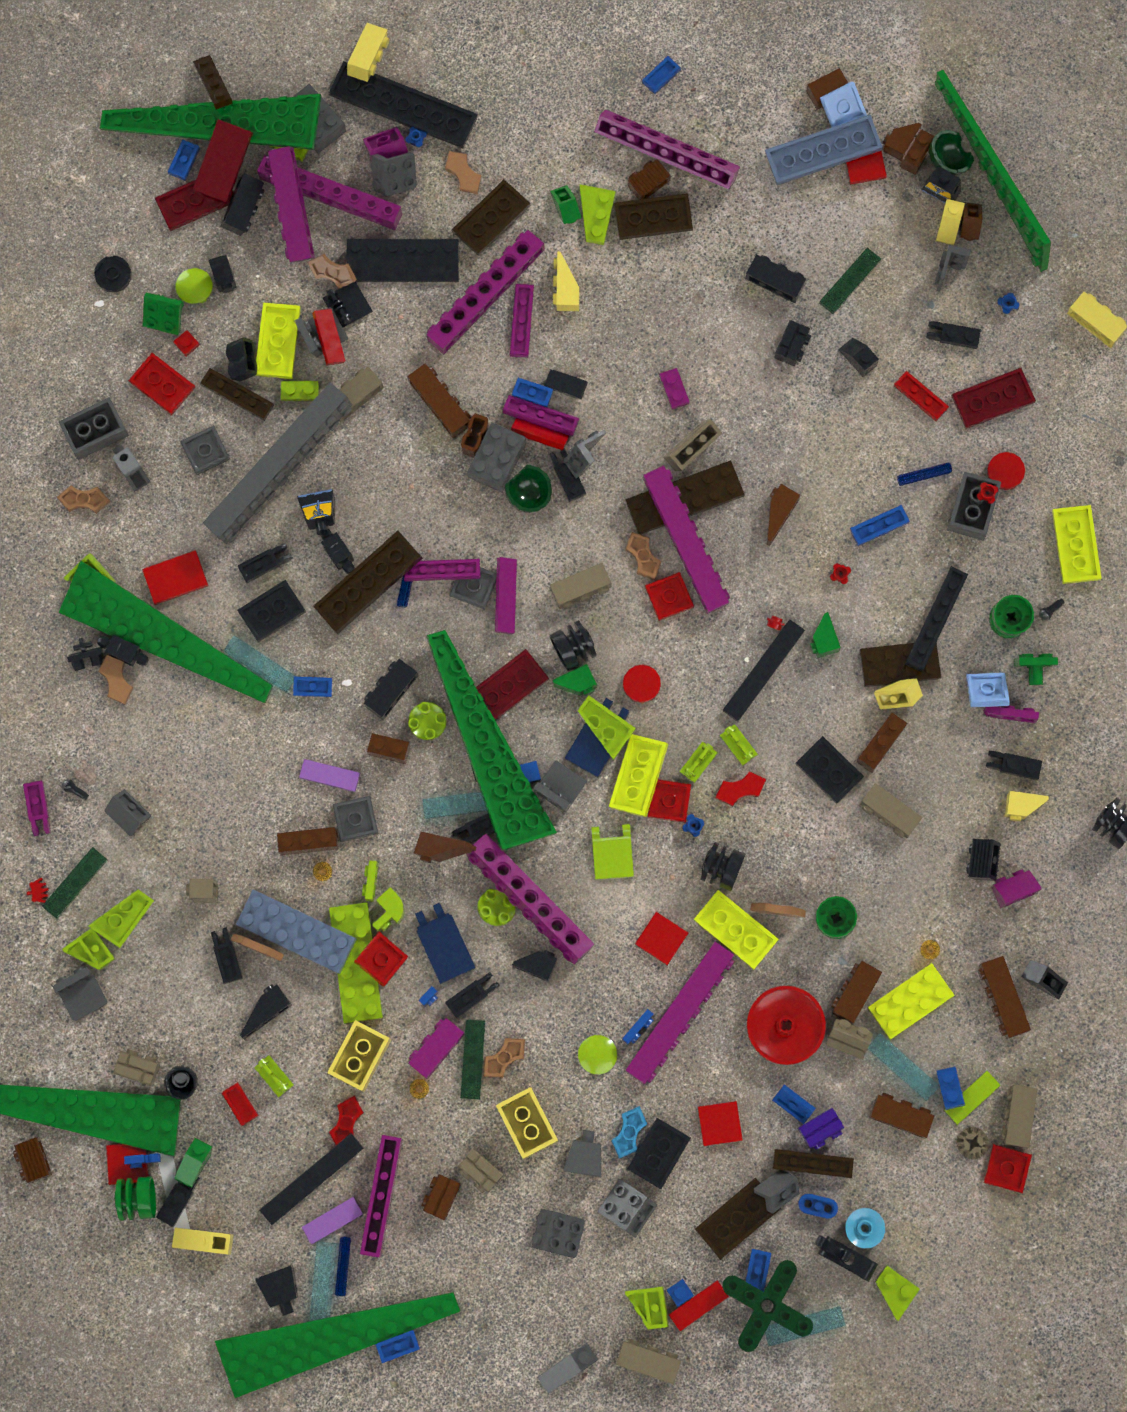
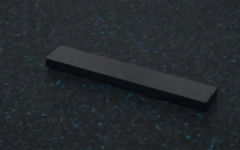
[905,566,968,672]
[723,619,805,722]
[259,1133,364,1225]

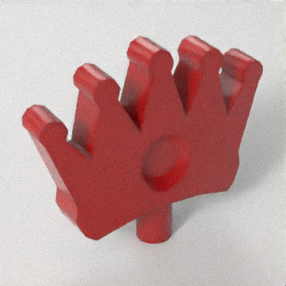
[27,878,49,903]

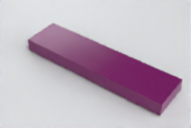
[510,284,534,358]
[502,395,579,436]
[495,557,517,635]
[404,559,481,581]

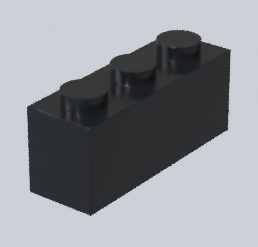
[220,173,264,236]
[745,254,806,303]
[364,659,418,720]

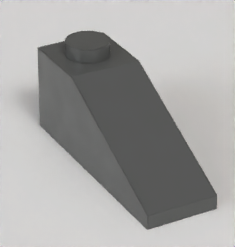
[538,1343,598,1394]

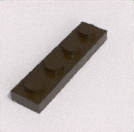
[193,55,233,110]
[200,368,274,421]
[773,1149,854,1178]

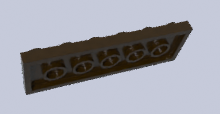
[625,460,745,535]
[313,530,423,634]

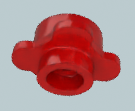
[977,482,998,504]
[830,563,851,584]
[766,615,785,631]

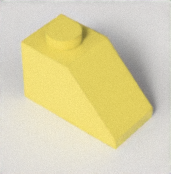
[936,199,965,245]
[874,678,923,709]
[1005,791,1049,822]

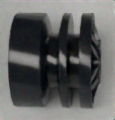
[549,620,597,671]
[1092,797,1127,850]
[700,842,746,892]

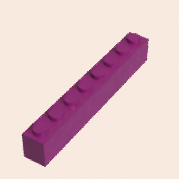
[643,466,730,614]
[625,942,735,1085]

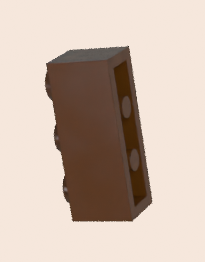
[857,713,908,773]
[277,827,339,856]
[831,961,882,1025]
[869,1093,935,1139]

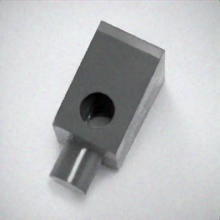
[113,445,150,492]
[564,1130,602,1177]

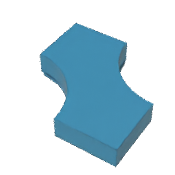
[611,1106,648,1159]

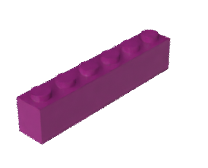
[266,146,315,263]
[360,1135,403,1258]

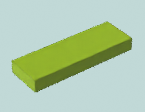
[943,1071,1001,1125]

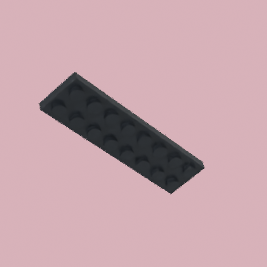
[329,61,478,149]

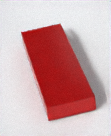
[312,309,346,366]
[894,371,949,422]
[511,418,569,450]
[669,1280,729,1331]

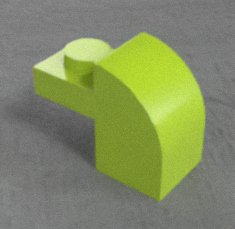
[372,887,405,932]

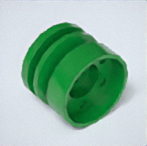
[989,595,1034,639]
[816,896,857,939]
[114,1177,156,1221]

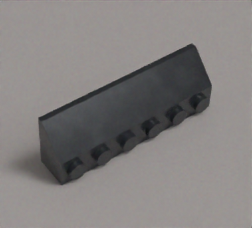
[346,239,460,282]

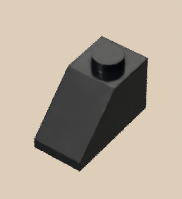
[209,255,237,293]
[839,338,879,377]
[512,950,557,982]
[1021,960,1068,1000]

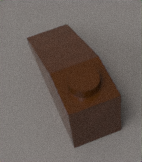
[767,484,801,547]
[414,832,477,863]

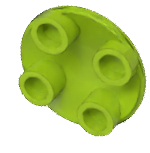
[176,268,213,304]
[408,702,447,740]
[477,889,516,926]
[578,1035,617,1075]

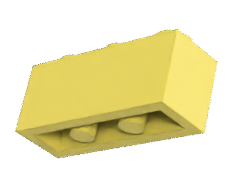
[347,23,389,82]
[1067,292,1127,348]

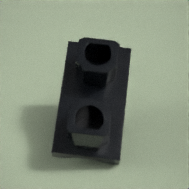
[67,638,104,671]

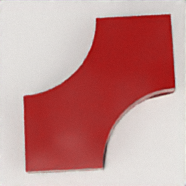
[715,771,767,807]
[329,1096,364,1145]

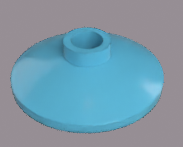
[845,1208,885,1248]

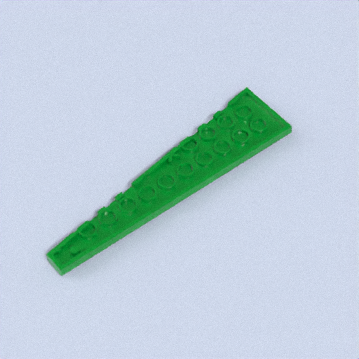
[935,70,1051,272]
[100,94,322,150]
[59,560,273,703]
[426,630,557,851]
[0,1084,181,1157]
[215,1292,461,1398]

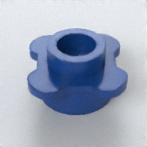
[405,127,427,147]
[997,293,1019,314]
[682,814,704,837]

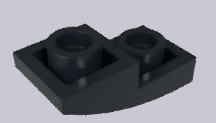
[544,369,588,400]

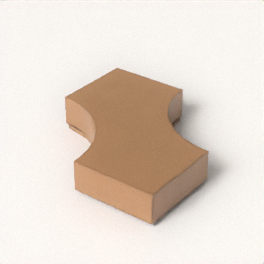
[445,151,481,194]
[307,253,357,289]
[57,485,110,514]
[626,532,661,580]
[98,655,133,705]
[750,903,806,918]
[231,934,284,961]
[484,1038,525,1078]

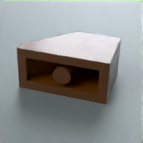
[882,122,922,161]
[960,202,983,241]

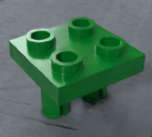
[143,292,184,335]
[1014,654,1058,685]

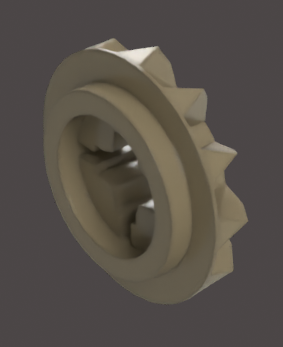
[957,1127,989,1159]

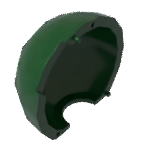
[929,130,974,175]
[504,465,552,513]

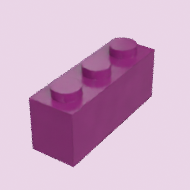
[408,1018,465,1080]

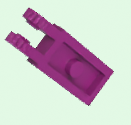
[983,705,1039,723]
[23,780,51,837]

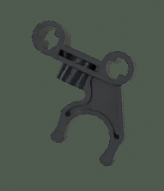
[814,1235,878,1282]

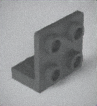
[934,244,971,292]
[294,307,348,357]
[563,430,607,478]
[533,761,587,813]
[598,1179,657,1238]

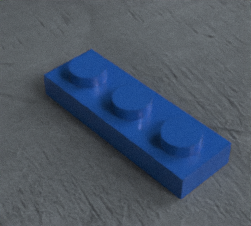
[850,505,910,546]

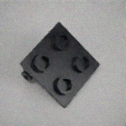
[323,281,373,327]

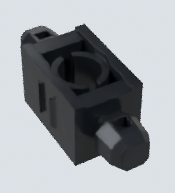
[321,528,355,574]
[97,635,149,667]

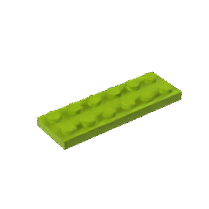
[329,902,383,1024]

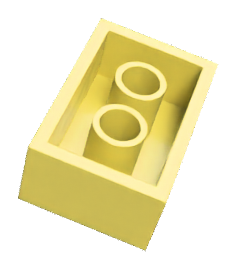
[327,1020,391,1092]
[496,1087,558,1160]

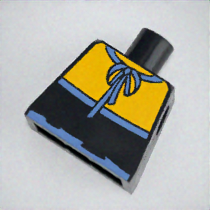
[921,167,961,203]
[297,489,336,536]

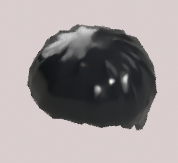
[164,1065,198,1100]

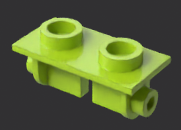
[719,724,758,766]
[679,741,718,783]
[254,1055,294,1097]

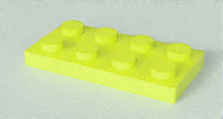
[255,303,301,379]
[1052,505,1102,584]
[609,734,668,817]
[693,890,779,970]
[867,963,955,1040]

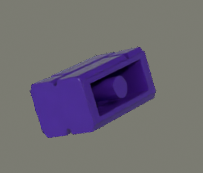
[797,1108,844,1150]

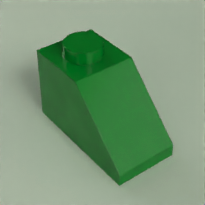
[550,185,581,224]
[810,612,841,658]
[552,664,597,696]
[174,1138,212,1188]

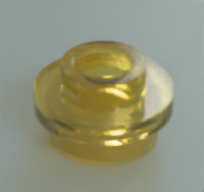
[313,862,332,881]
[920,940,940,960]
[409,1079,429,1099]

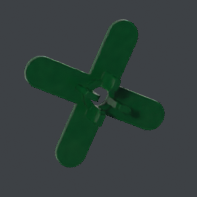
[722,1260,813,1352]

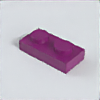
[659,368,690,410]

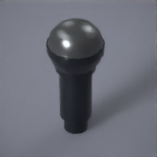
[1039,598,1065,620]
[61,779,89,800]

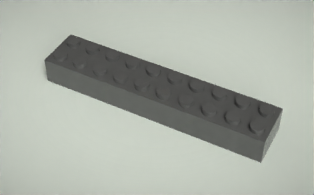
[203,382,352,545]

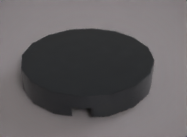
[94,256,132,293]

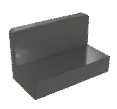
[104,789,151,836]
[754,1170,800,1213]

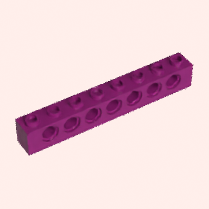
[594,109,740,189]
[257,155,402,230]
[426,230,545,355]
[466,834,594,965]

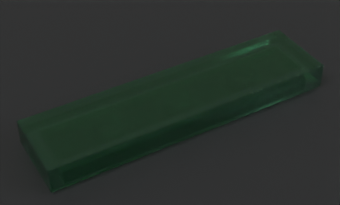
[819,248,881,315]
[42,847,108,919]
[460,1020,486,1100]

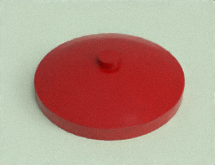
[747,986,826,1065]

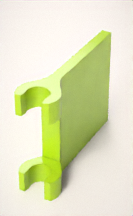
[591,824,634,880]

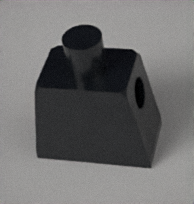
[255,1265,298,1316]

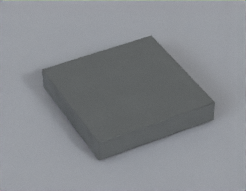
[180,425,230,475]
[449,567,497,610]
[333,796,378,842]

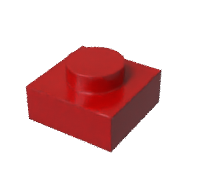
[173,330,200,357]

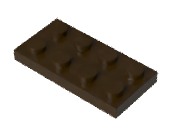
[452,179,531,256]
[614,193,693,240]
[860,642,941,687]
[695,1177,781,1260]

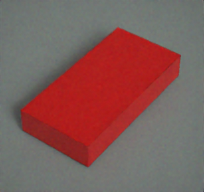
[221,1082,259,1126]

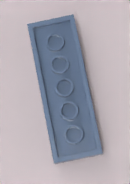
[765,115,883,185]
[236,890,357,974]

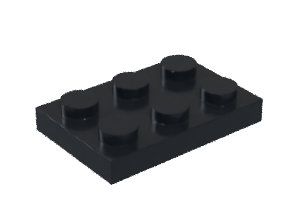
[237,580,306,642]
[795,736,864,804]
[627,1118,691,1189]

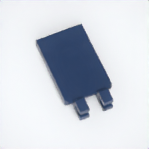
[565,698,630,778]
[415,902,476,984]

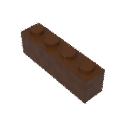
[407,363,471,439]
[978,956,1031,1039]

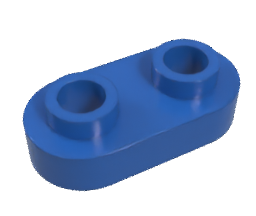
[798,1194,838,1219]

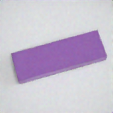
[299,759,360,792]
[302,1197,363,1245]

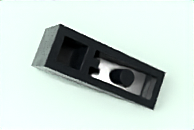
[240,984,292,1040]

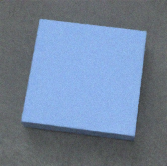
[820,82,867,128]
[966,673,1010,707]

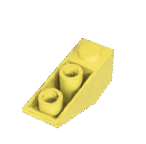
[553,251,579,311]
[172,1228,234,1255]

